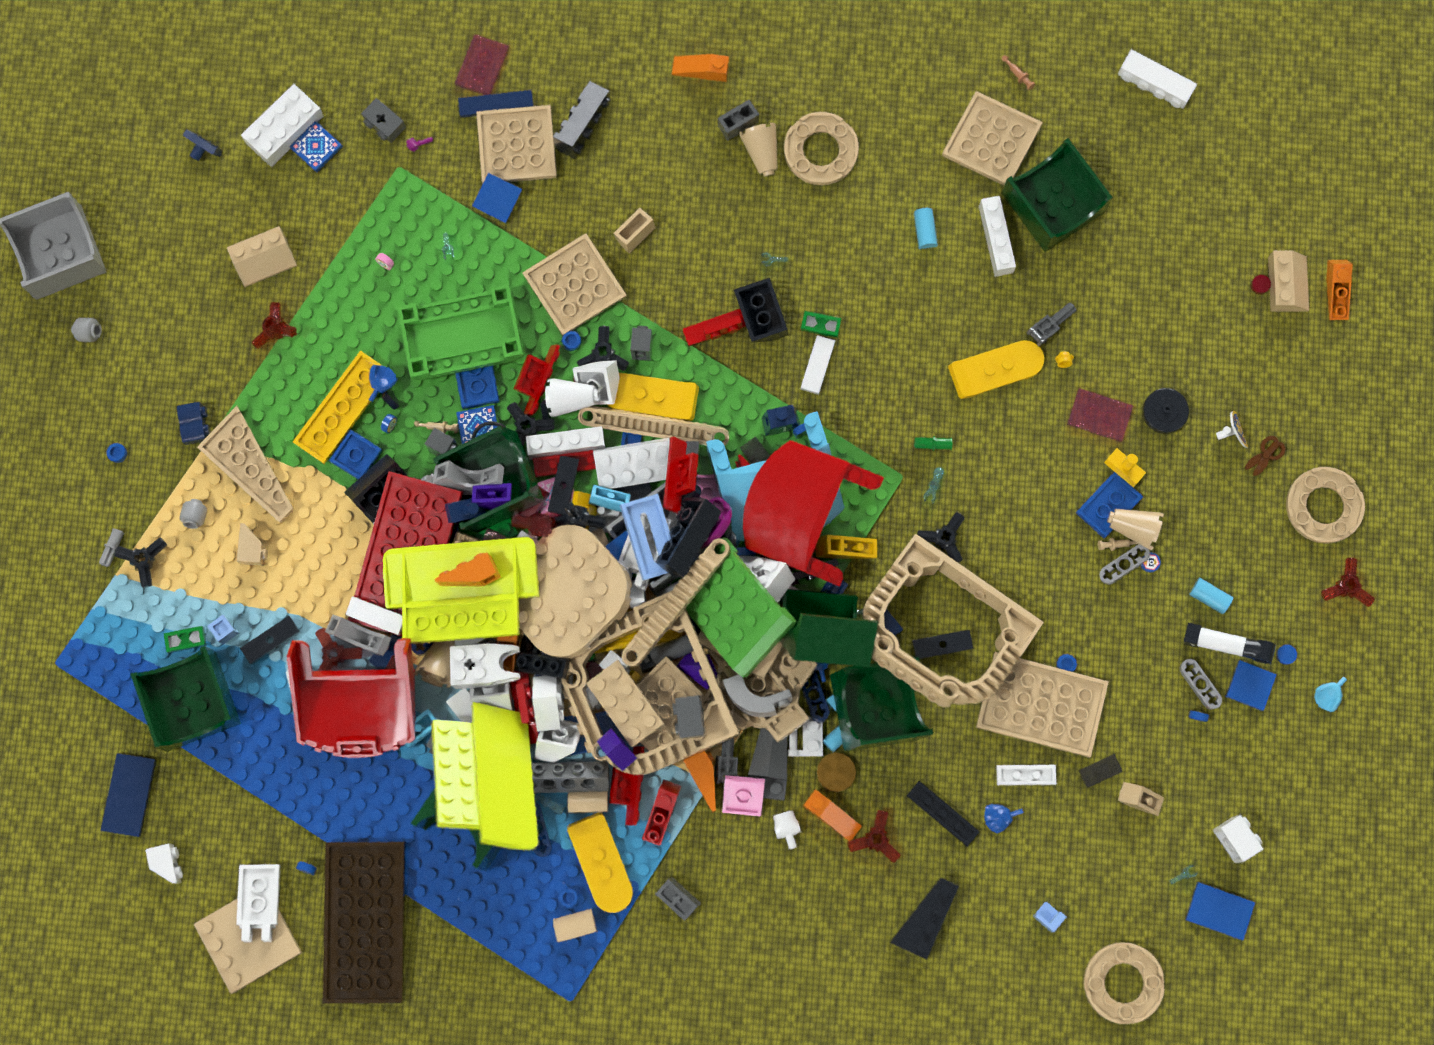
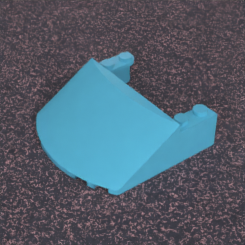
[706,411,844,541]

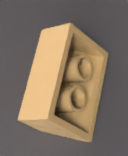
[227,226,297,287]
[1268,251,1309,312]

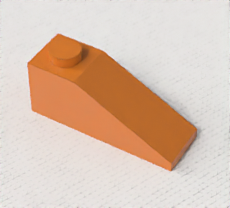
[672,54,729,82]
[683,751,716,813]
[803,789,862,842]

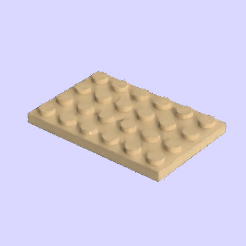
[976,652,1108,758]

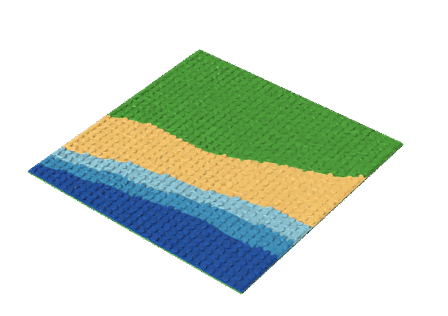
[55,167,903,1001]

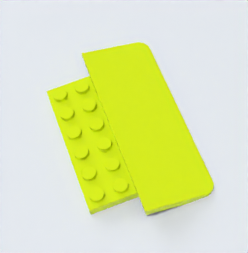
[383,537,540,644]
[431,702,538,850]

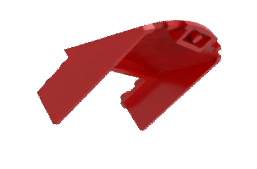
[743,440,884,586]
[287,638,415,758]

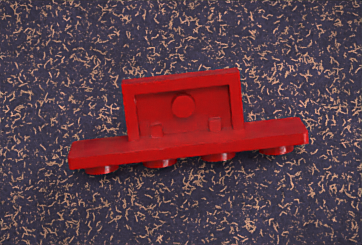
[683,309,746,346]
[513,344,560,415]
[663,436,698,514]
[510,671,539,744]
[609,746,645,826]

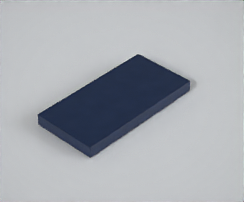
[100,753,156,837]

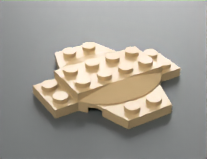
[702,641,817,743]

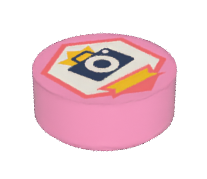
[375,253,394,270]

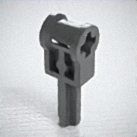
[1026,303,1076,347]
[714,738,738,785]

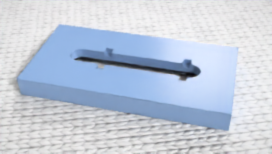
[620,494,671,581]

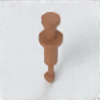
[1002,55,1035,90]

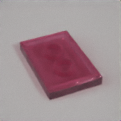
[455,34,509,95]
[1067,388,1133,442]

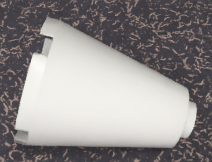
[545,378,600,417]

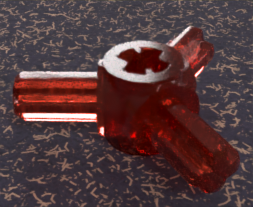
[251,302,297,349]
[511,513,558,537]
[1321,558,1375,607]
[315,628,363,671]
[848,810,901,863]

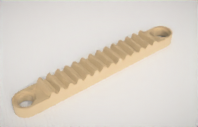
[578,406,730,446]
[622,539,730,667]

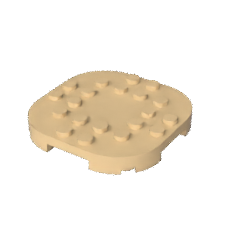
[519,525,632,659]

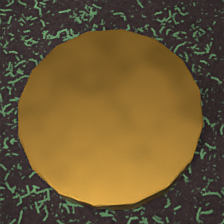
[817,753,856,792]

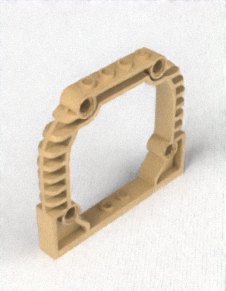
[862,534,1044,707]
[561,591,740,775]

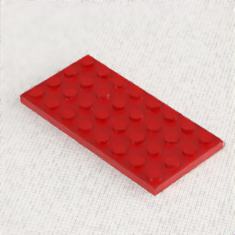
[348,471,463,637]

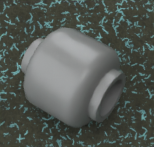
[71,318,102,342]
[180,499,207,529]

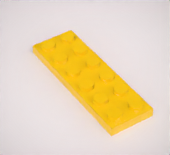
[293,351,382,465]

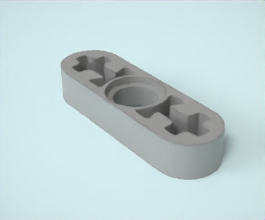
[1100,545,1150,585]
[1179,659,1222,710]

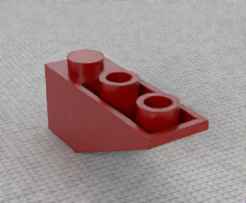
[642,779,682,846]

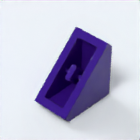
[472,483,512,511]
[676,653,717,690]
[597,728,637,771]

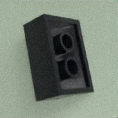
[734,277,789,343]
[344,454,407,523]

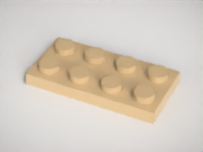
[586,660,664,748]

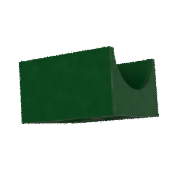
[1001,138,1113,252]
[433,426,545,533]
[779,589,879,667]
[130,646,241,752]
[830,657,934,752]
[410,788,502,871]

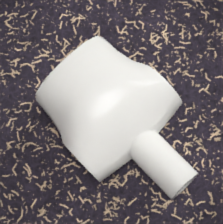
[773,811,801,849]

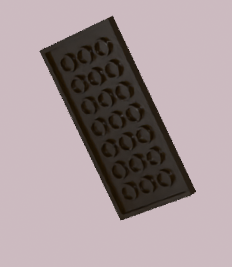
[323,842,405,1003]

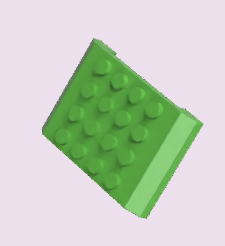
[397,284,523,380]
[686,537,797,677]

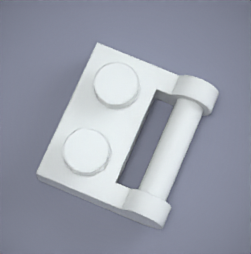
[787,717,823,757]

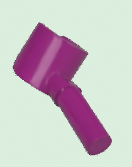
[406,137,433,152]

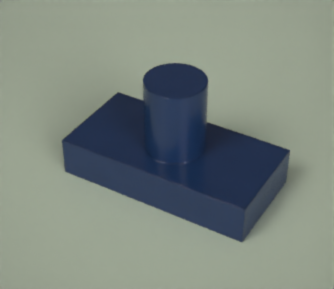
[183,129,223,161]
[445,498,486,523]

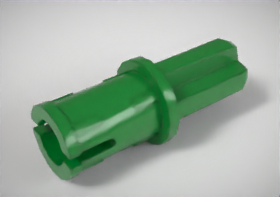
[914,436,953,451]

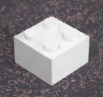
[532,676,564,731]
[1213,815,1263,863]

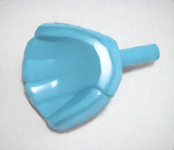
[1314,677,1347,712]

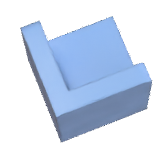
[207,615,239,645]
[1033,902,1066,932]

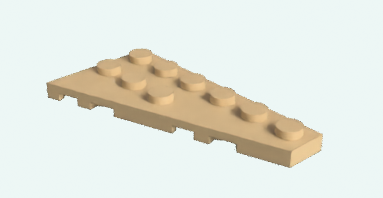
[197,406,294,523]

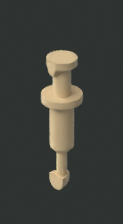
[414,421,459,434]
[1098,538,1140,551]

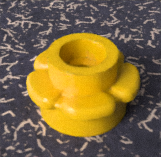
[1055,352,1074,368]

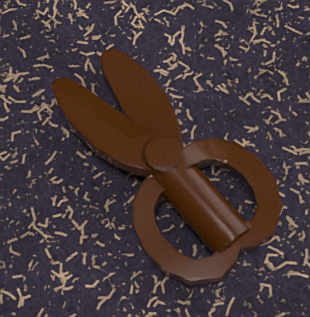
[1244,436,1286,476]

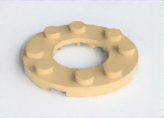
[784,112,859,185]
[1286,467,1365,544]
[1084,943,1165,1024]

